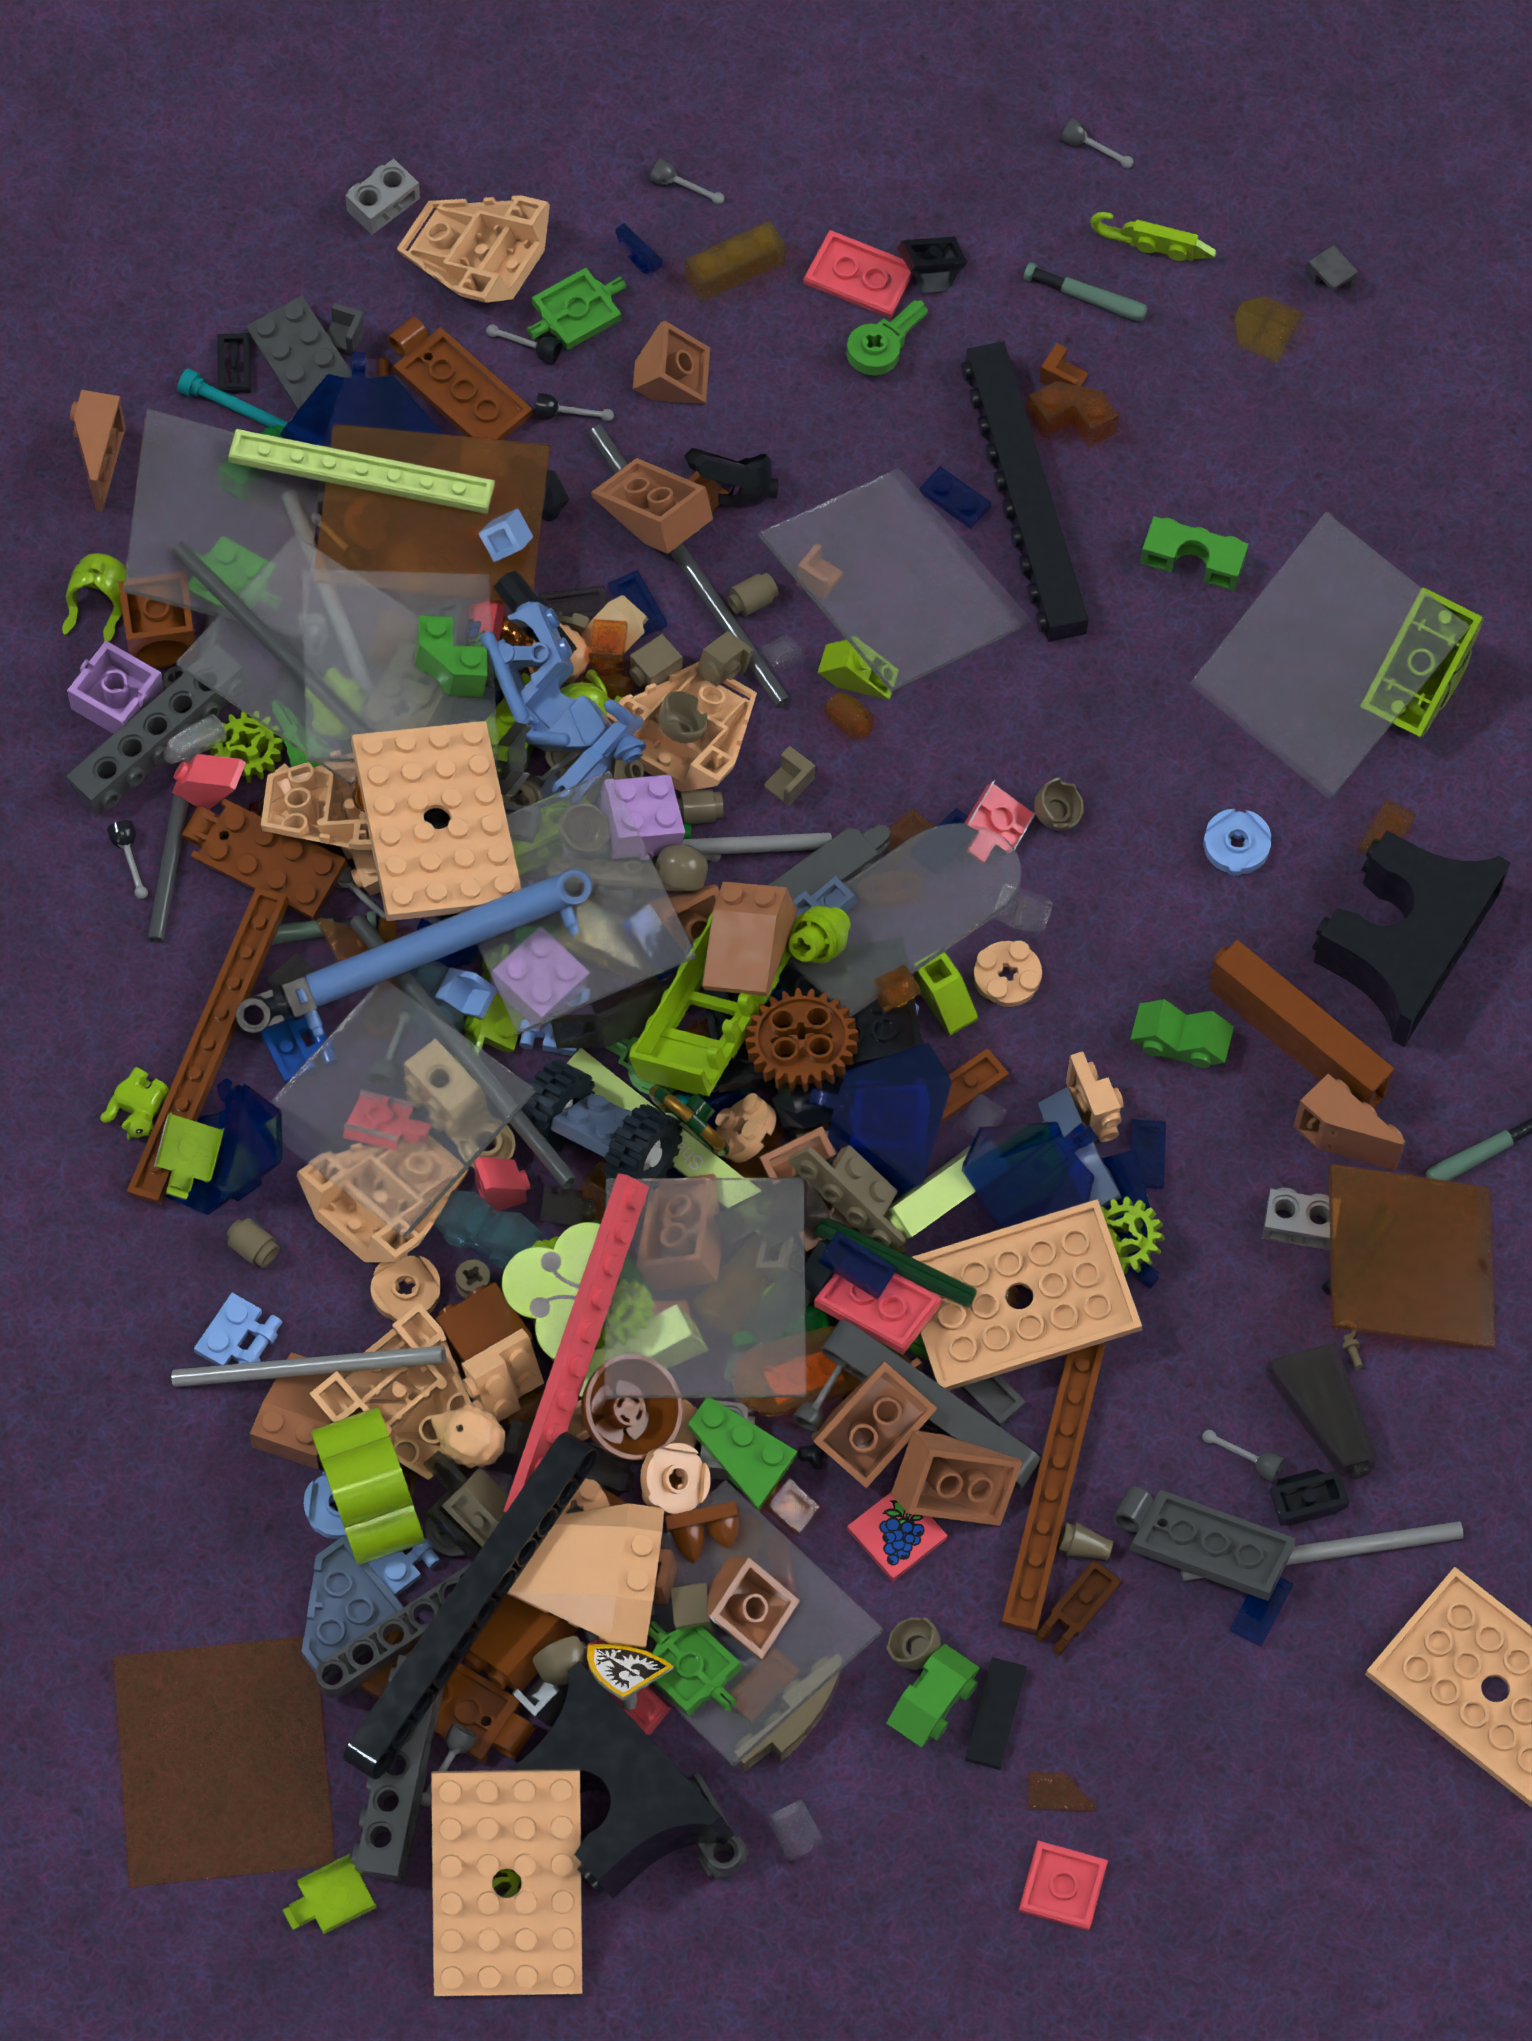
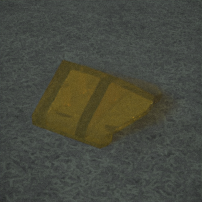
[1235,296,1305,364]

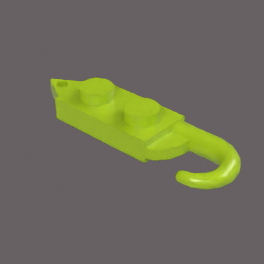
[1090,212,1216,261]

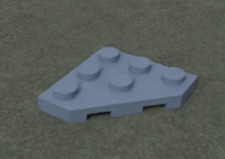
[301,1535,403,1682]

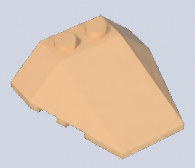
[397,196,550,303]
[606,662,757,792]
[297,1135,469,1262]
[507,1503,664,1649]

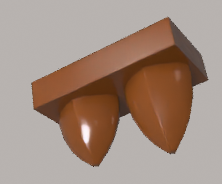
[665,1501,742,1563]

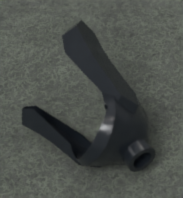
[684,448,779,506]

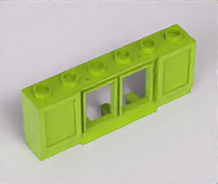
[629,912,793,1096]

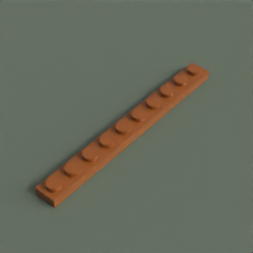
[126,887,290,1206]
[1001,1341,1107,1634]

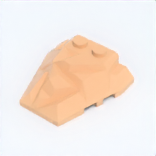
[261,752,372,850]
[309,1302,472,1481]

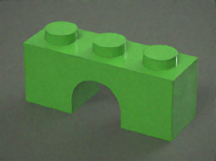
[1140,516,1249,591]

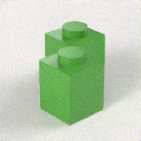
[415,615,487,698]
[1130,999,1234,1068]
[886,1643,980,1748]

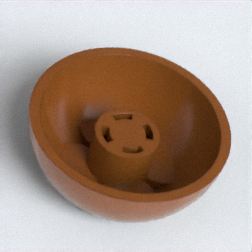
[581,1355,683,1461]

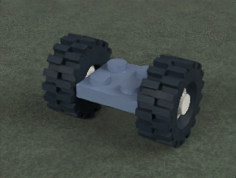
[517,1060,683,1197]

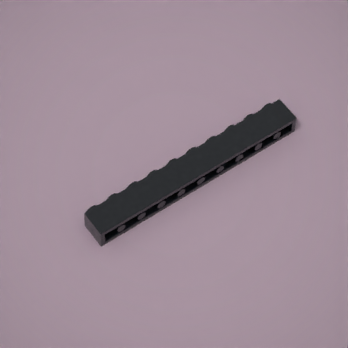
[961,341,1089,642]

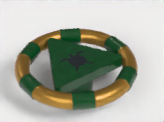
[649,1086,730,1157]

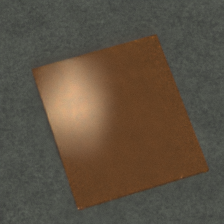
[312,424,551,604]
[113,1636,335,1889]

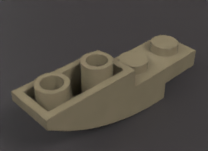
[734,1654,843,1773]

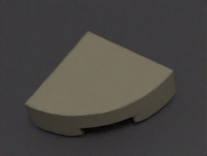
[555,611,589,635]

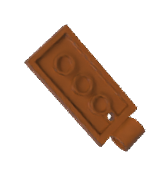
[387,316,533,455]
[181,798,348,921]
[358,1631,535,1765]

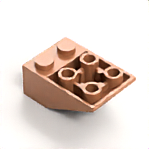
[1293,1074,1406,1170]

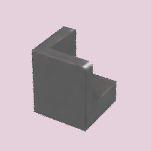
[1306,245,1358,290]

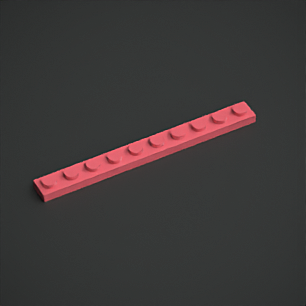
[503,1173,649,1512]

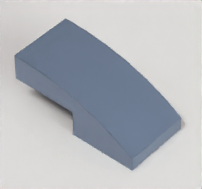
[793,876,859,919]

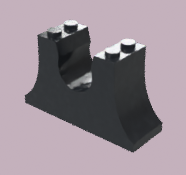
[1312,830,1511,1047]
[511,1662,735,1898]

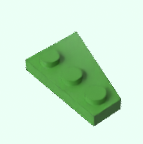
[688,1396,797,1512]

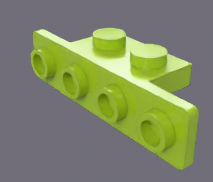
[455,944,523,1072]

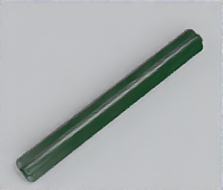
[815,1216,977,1307]

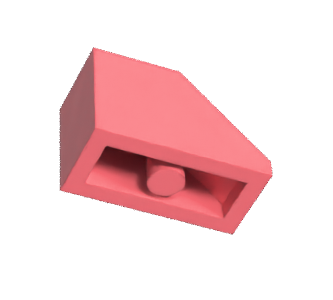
[172,754,246,810]
[474,1157,531,1215]

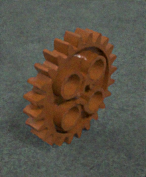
[745,988,858,1092]

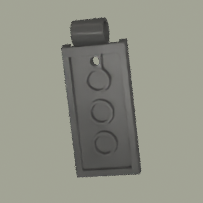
[246,296,365,441]
[1113,1486,1296,1601]

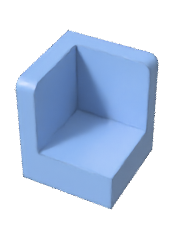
[478,508,533,562]
[435,968,498,1019]

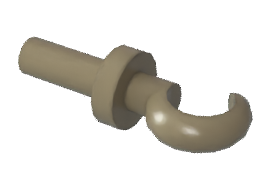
[1335,1321,1363,1370]

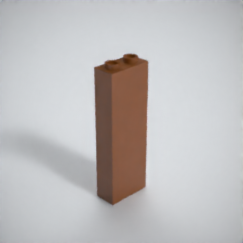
[1209,940,1395,1108]
[463,1487,628,1691]

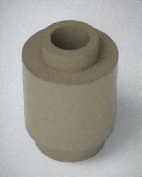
[727,573,779,617]
[677,789,724,825]
[227,1218,280,1268]

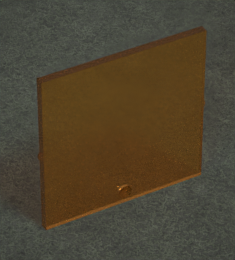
[1328,1164,1495,1349]

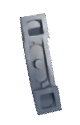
[1038,1086,1122,1207]

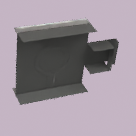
[495,722,533,797]

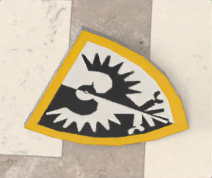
[587,1644,674,1710]

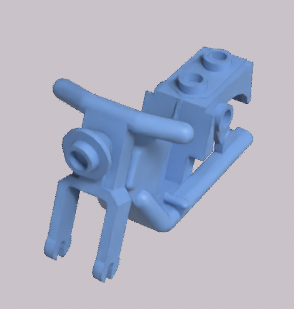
[480,601,646,806]

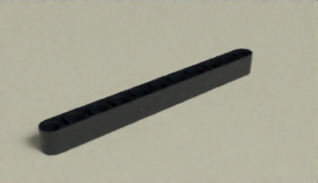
[343,1432,598,1780]

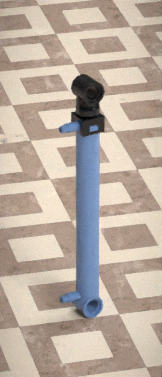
[236,868,593,1038]

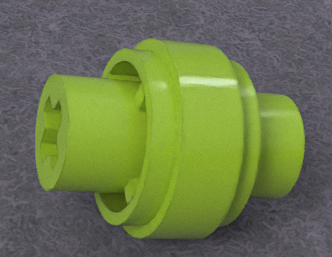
[789,906,851,963]

